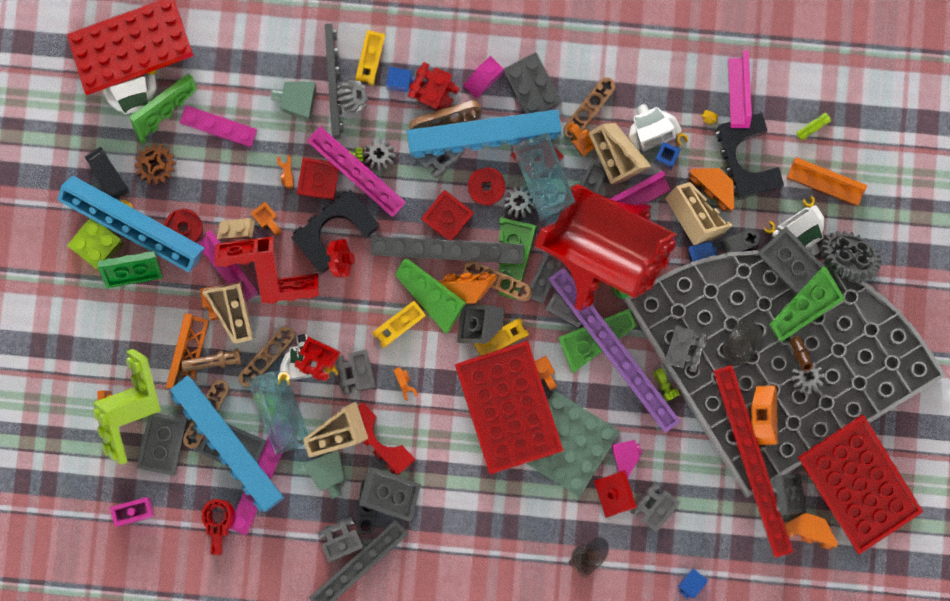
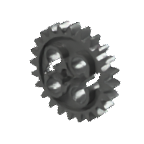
[820,231,882,282]

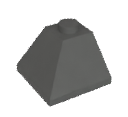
[457,305,505,344]

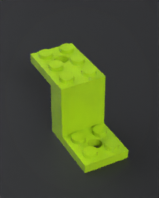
[92,349,161,465]

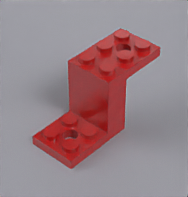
[214,236,319,304]

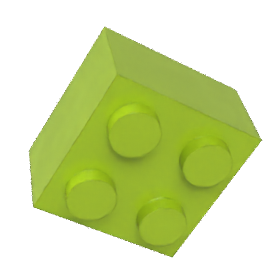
[67,218,124,272]

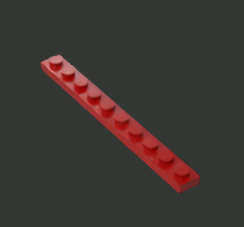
[713,365,794,558]

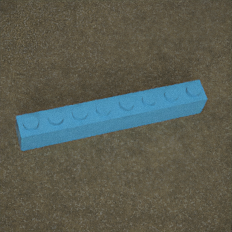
[407,109,562,158]
[57,176,204,273]
[170,375,285,512]

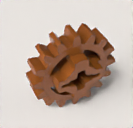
[134,143,176,185]

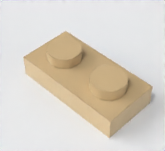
[217,218,255,242]

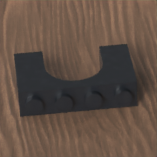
[715,113,784,200]
[291,189,380,275]

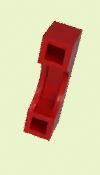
[358,402,416,475]

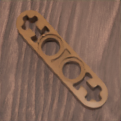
[563,77,615,140]
[409,101,482,129]
[463,261,533,301]
[239,327,295,388]
[183,380,230,448]

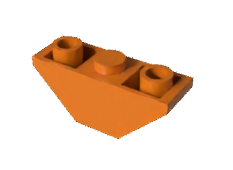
[688,168,734,213]
[439,272,497,303]
[752,386,778,445]
[784,513,838,550]

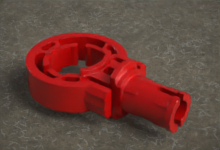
[201,499,235,555]

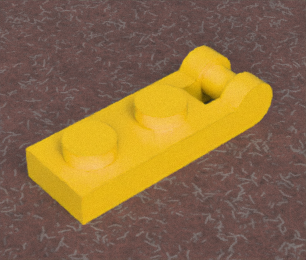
[355,30,386,86]
[372,301,426,349]
[473,318,529,356]

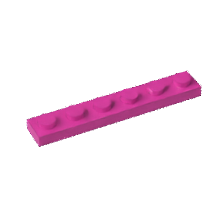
[307,126,406,217]
[229,421,293,536]

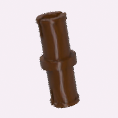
[790,336,814,372]

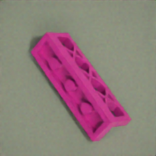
[728,50,752,128]
[610,171,671,205]
[197,230,259,302]

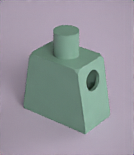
[271,82,317,121]
[304,450,346,499]

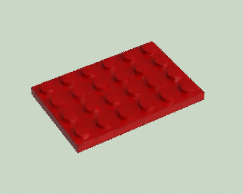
[67,0,194,96]
[455,341,564,475]
[797,415,923,555]

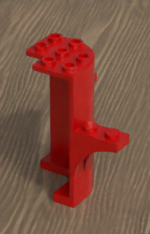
[535,184,677,311]

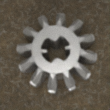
[337,80,368,113]
[363,139,396,171]
[503,186,535,218]
[791,362,825,394]

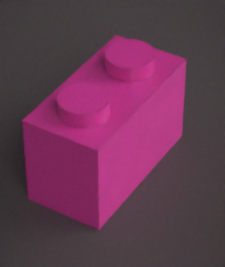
[110,497,156,527]

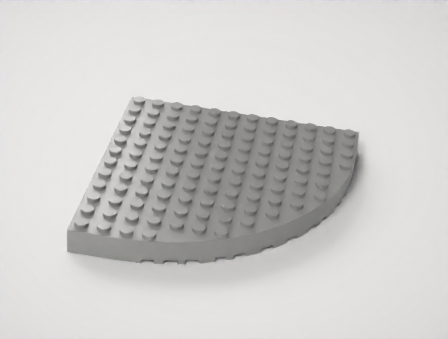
[624,250,946,498]

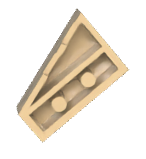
[589,123,652,184]
[665,182,733,246]
[202,281,254,344]
[303,402,368,458]

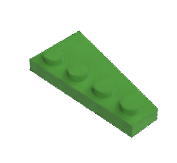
[129,73,197,145]
[498,217,537,300]
[395,258,466,334]
[769,266,845,342]
[558,309,636,373]

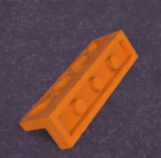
[786,157,868,206]
[166,313,210,389]

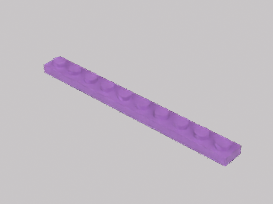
[548,267,681,433]

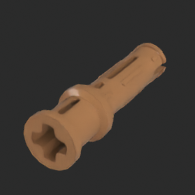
[182,348,241,372]

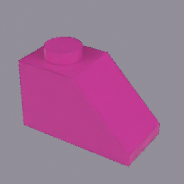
[463,56,504,100]
[612,440,642,478]

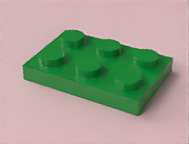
[98,251,163,288]

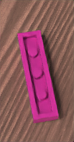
[179,105,258,148]

